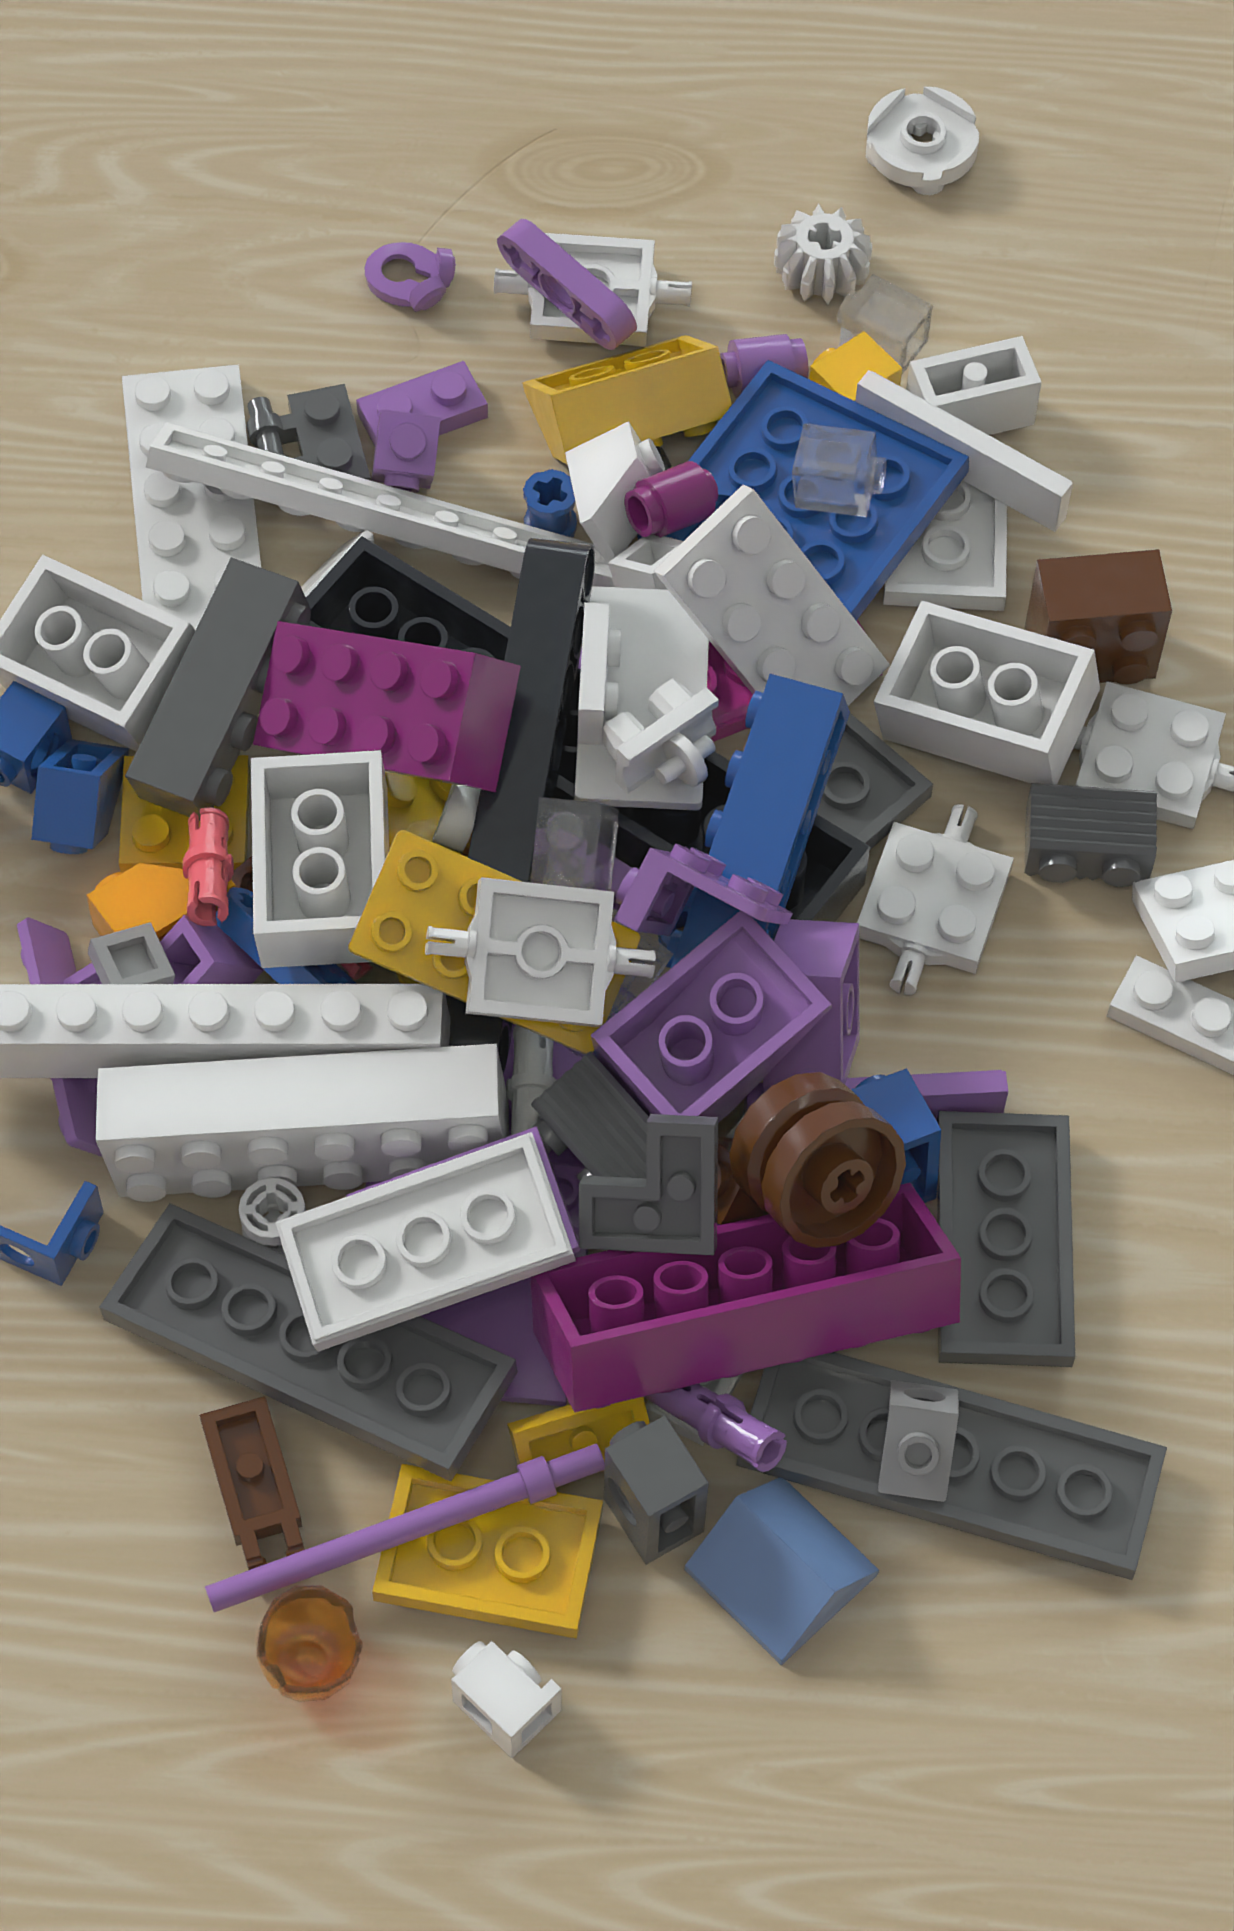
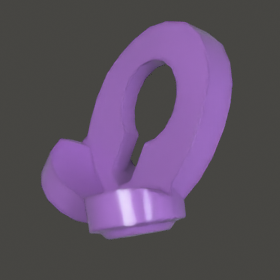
[364,242,456,312]

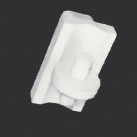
[602,678,719,794]

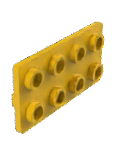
[348,830,641,1054]

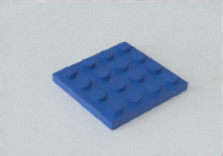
[637,360,969,621]

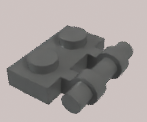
[246,384,371,505]

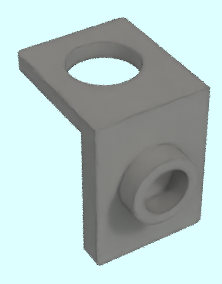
[878,1380,959,1502]

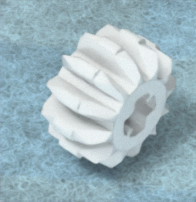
[774,204,872,305]

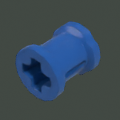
[523,469,577,538]

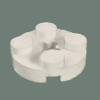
[866,87,979,195]

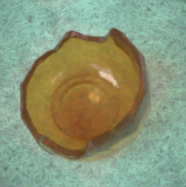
[256,1585,363,1702]

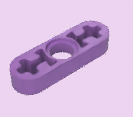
[497,219,637,350]

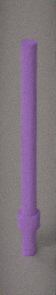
[205,1443,605,1613]

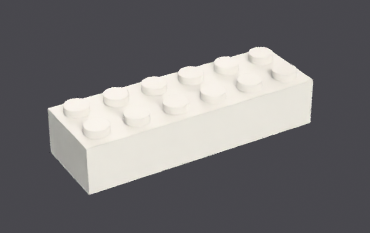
[96,1044,510,1202]

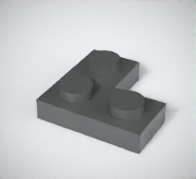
[579,1114,718,1255]

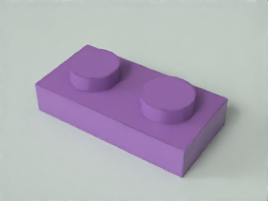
[356,361,488,446]

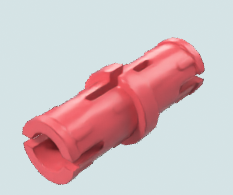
[183,807,234,926]

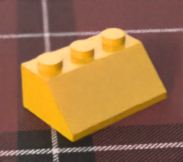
[522,335,732,465]

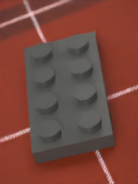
[937,1111,1075,1367]

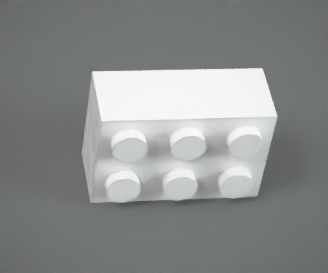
[0,554,195,752]
[874,600,1100,785]
[251,750,389,968]

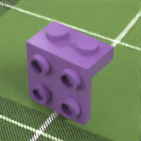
[614,843,793,936]

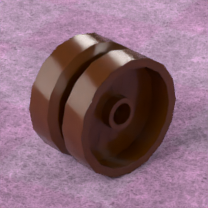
[729,1072,906,1248]

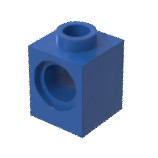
[0,681,72,794]

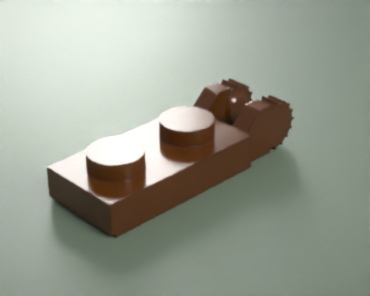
[199,1396,305,1570]

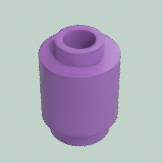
[720,334,809,398]

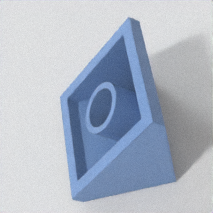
[685,1477,879,1665]

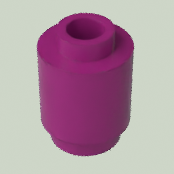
[624,461,718,538]

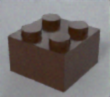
[1024,549,1172,685]

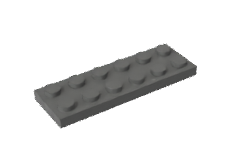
[99,1203,518,1482]
[736,1352,1167,1580]

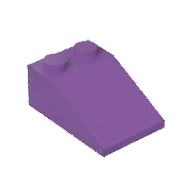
[591,910,832,1123]

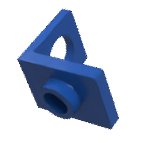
[0,1181,104,1286]

